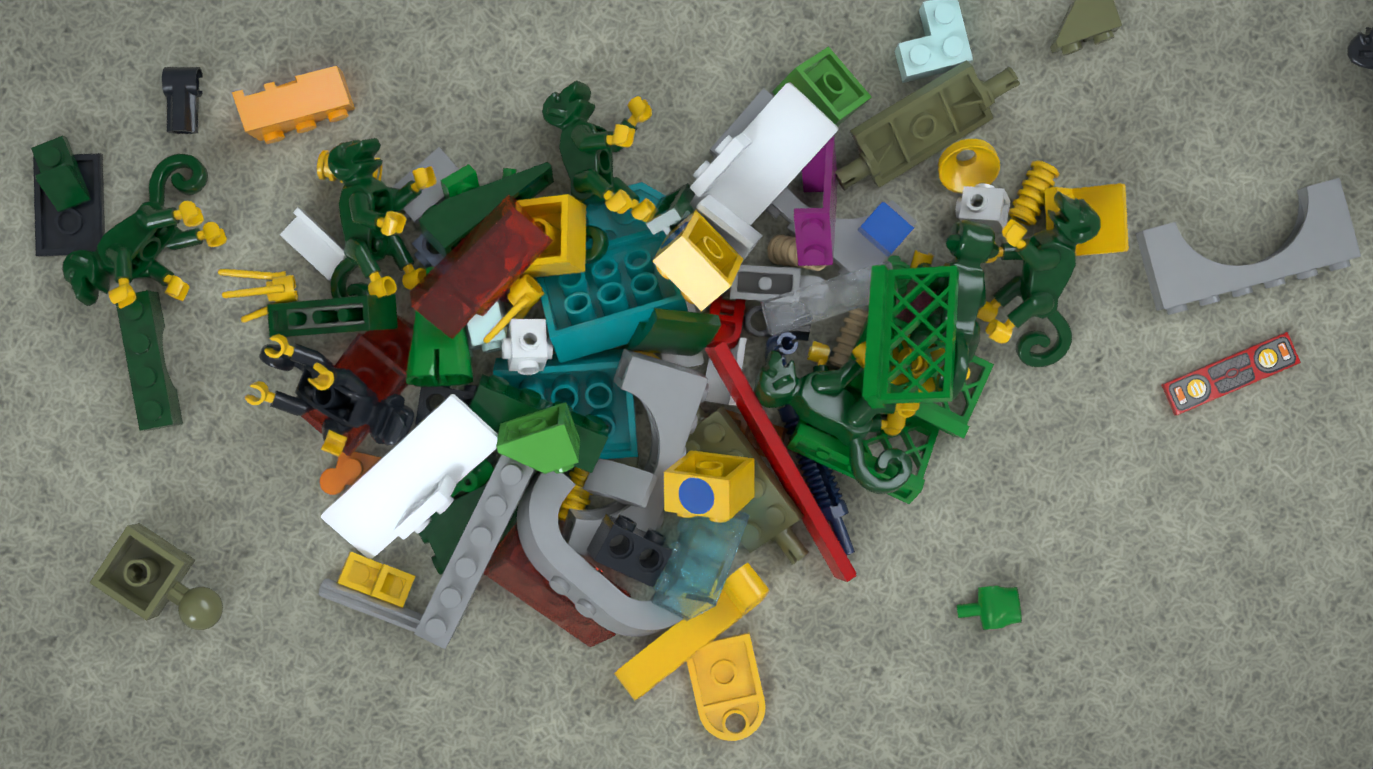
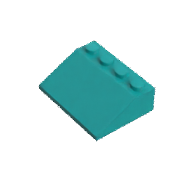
[536,229,689,363]
[493,348,638,459]

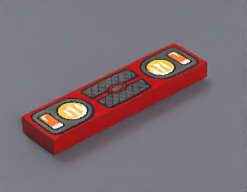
[1161,332,1301,415]

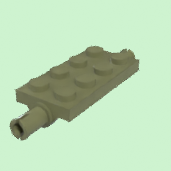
[835,60,1020,191]
[685,405,809,565]

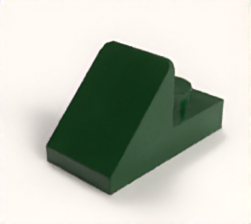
[31,135,91,212]

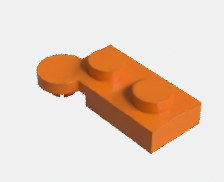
[320,449,382,495]

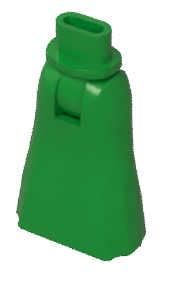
[406,266,473,387]

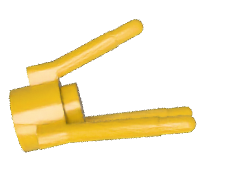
[218,269,298,323]
[462,273,544,343]

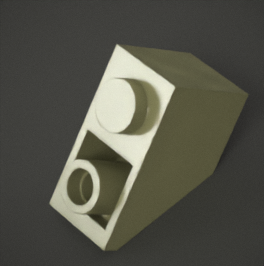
[1050,0,1122,56]

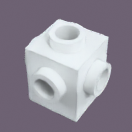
[956,183,1011,233]
[502,319,553,375]

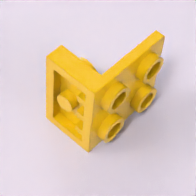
[1044,183,1129,256]

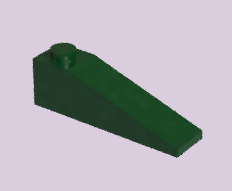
[419,162,554,263]
[267,294,398,337]

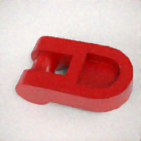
[709,295,746,349]

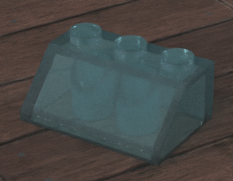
[652,511,750,621]

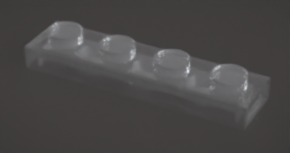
[760,261,898,336]

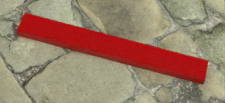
[704,341,857,582]

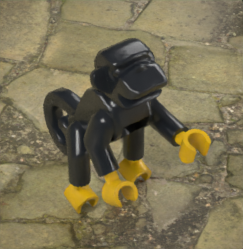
[245,334,414,457]

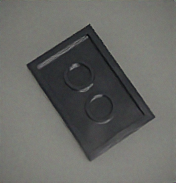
[33,153,105,257]

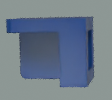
[857,202,914,257]

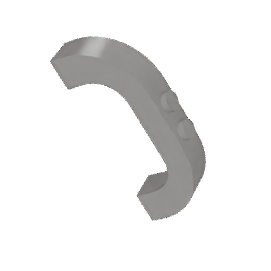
[517,471,702,637]

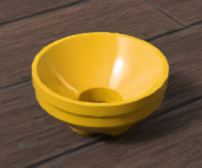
[938,139,1000,194]

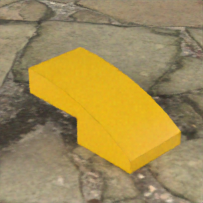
[337,552,415,608]

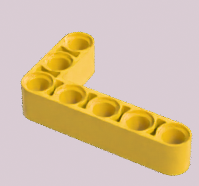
[614,562,770,701]

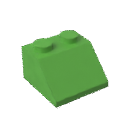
[772,46,872,126]
[496,402,580,474]

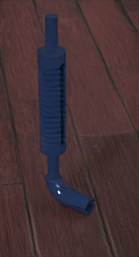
[765,332,855,555]

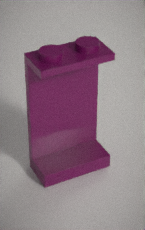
[794,135,838,266]

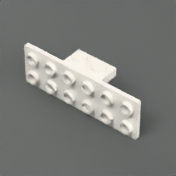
[666,82,838,236]
[321,394,498,559]

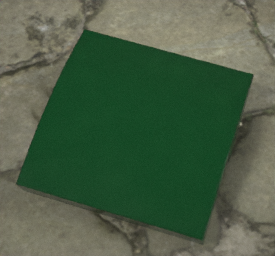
[628,308,721,356]

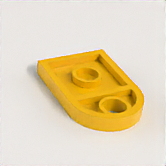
[687,632,765,741]

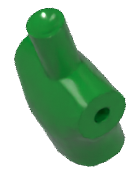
[451,458,494,498]
[957,586,1022,630]

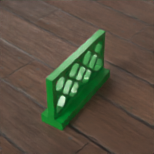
[862,265,959,409]
[847,317,994,439]
[786,386,939,504]

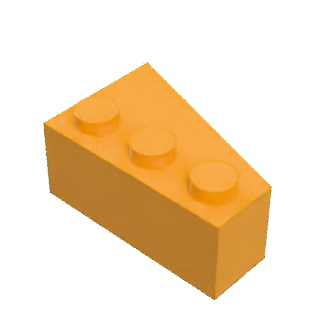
[232,66,355,144]

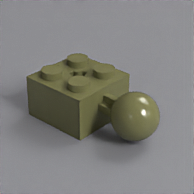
[90,523,223,630]

